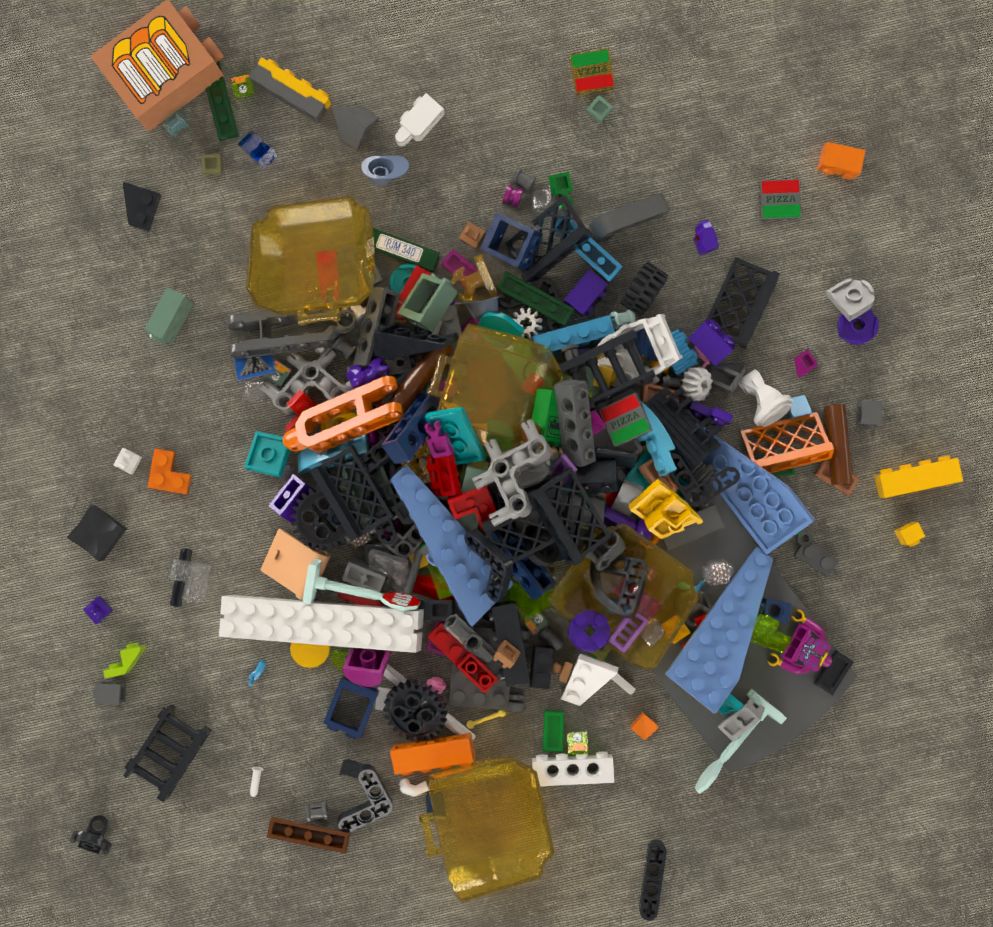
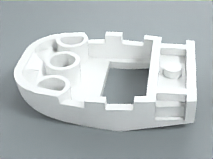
[597,314,683,387]

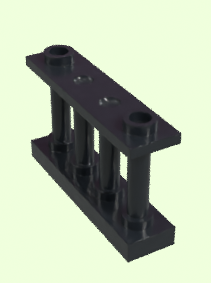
[559,329,656,411]
[123,705,212,802]

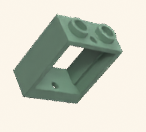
[397,273,458,333]

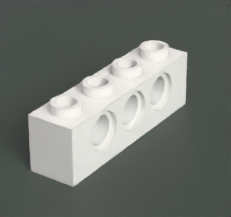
[532,751,614,787]

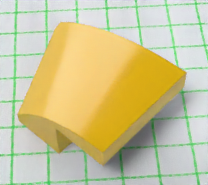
[628,479,703,539]

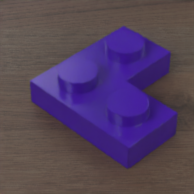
[687,401,734,427]

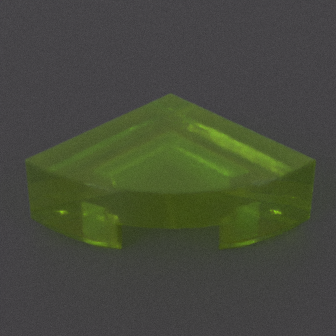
[330,651,349,671]

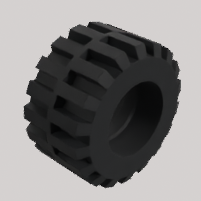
[620,262,668,317]

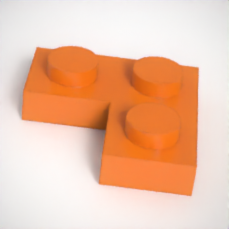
[147,449,192,494]

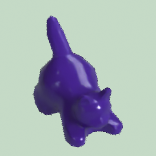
[346,358,389,390]

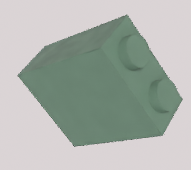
[144,287,194,345]

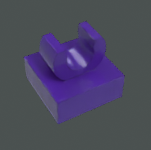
[83,596,113,624]

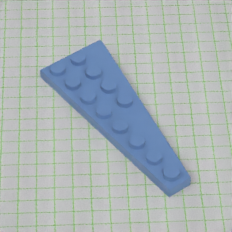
[390,465,514,627]

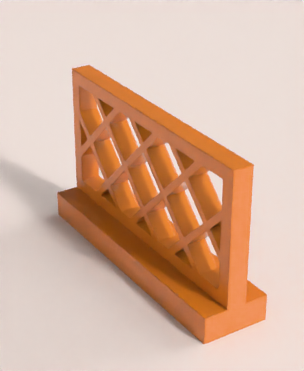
[740,412,834,473]

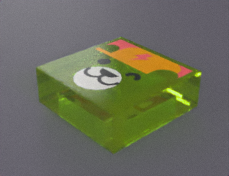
[230,73,255,99]
[567,732,589,754]

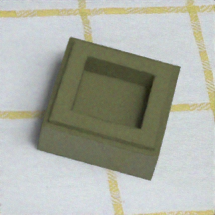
[201,153,223,175]

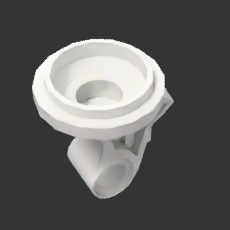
[739,369,793,427]

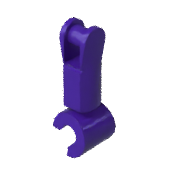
[603,507,653,544]

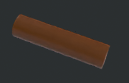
[388,346,454,414]
[824,404,853,485]
[267,817,350,854]

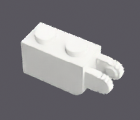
[395,93,445,147]

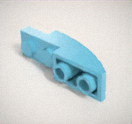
[637,401,676,477]
[297,434,370,474]

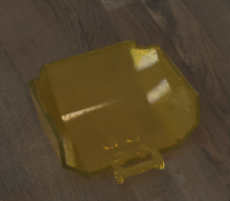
[246,196,375,326]
[426,324,563,458]
[547,523,699,670]
[418,756,555,903]

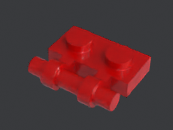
[426,453,461,497]

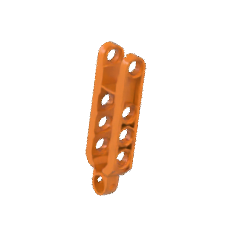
[282,376,404,454]

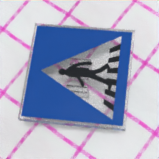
[233,355,277,383]

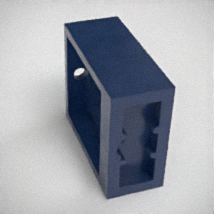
[480,212,543,271]
[323,676,380,739]

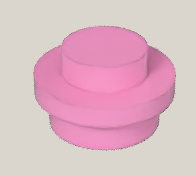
[426,677,446,694]

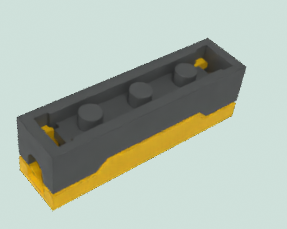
[249,57,331,123]

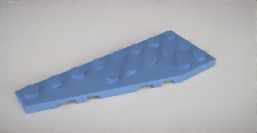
[695,423,815,555]

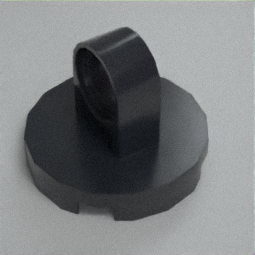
[70,815,112,855]

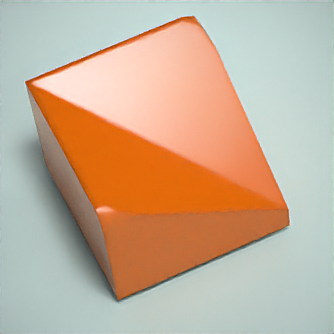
[630,712,659,740]

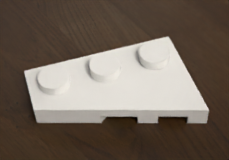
[561,654,619,706]

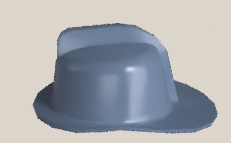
[361,155,409,186]
[455,295,502,321]

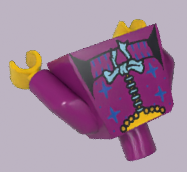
[767,610,832,675]

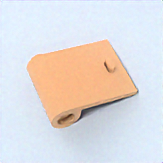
[260,528,331,600]

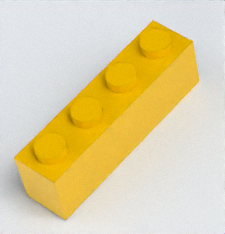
[874,455,963,498]

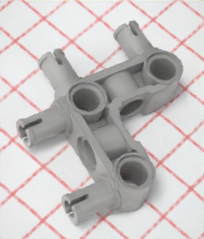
[260,347,352,415]
[472,419,552,527]

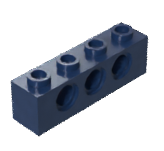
[382,390,447,464]
[485,524,556,600]

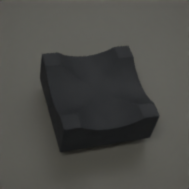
[67,505,127,561]

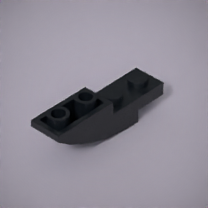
[418,600,467,621]

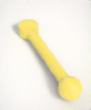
[466,710,506,729]

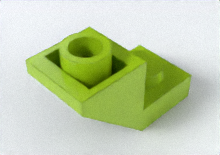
[103,642,146,678]

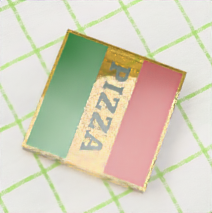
[569,48,615,95]

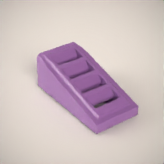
[551,454,577,487]
[608,607,649,653]

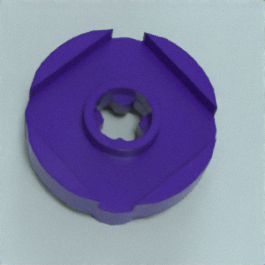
[837,309,879,345]
[568,610,610,652]

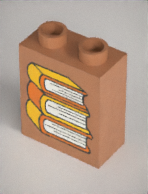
[90,0,224,132]

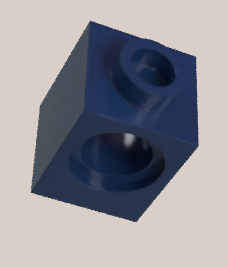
[758,598,791,624]

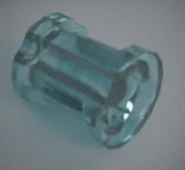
[163,113,189,139]

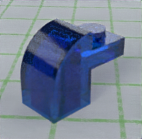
[237,130,277,169]

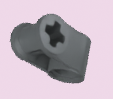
[586,531,626,571]

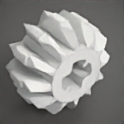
[513,308,542,341]
[680,367,713,401]

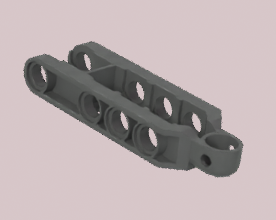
[227,303,357,359]

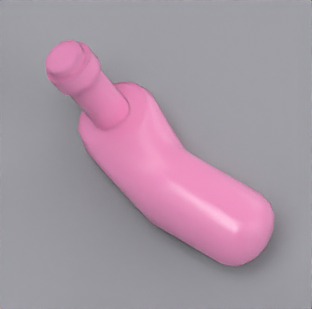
[694,346,710,369]

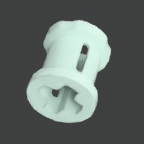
[610,310,636,330]

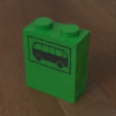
[532,388,562,448]

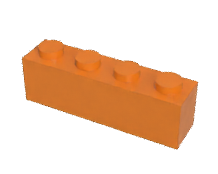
[390,733,476,776]

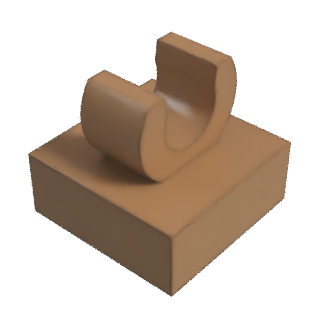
[459,221,486,249]
[493,640,521,668]
[552,660,574,683]

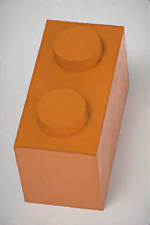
[817,142,866,180]

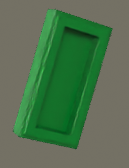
[542,710,564,752]

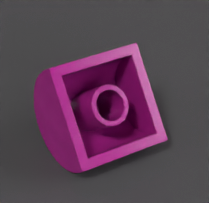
[342,647,392,687]

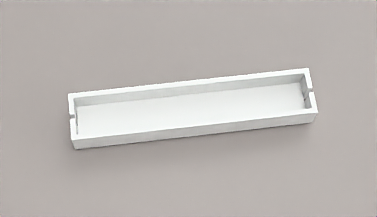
[219,595,424,653]

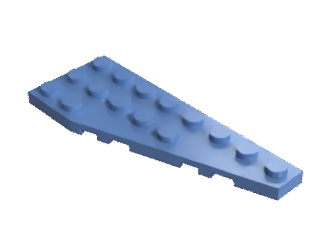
[665,547,773,714]

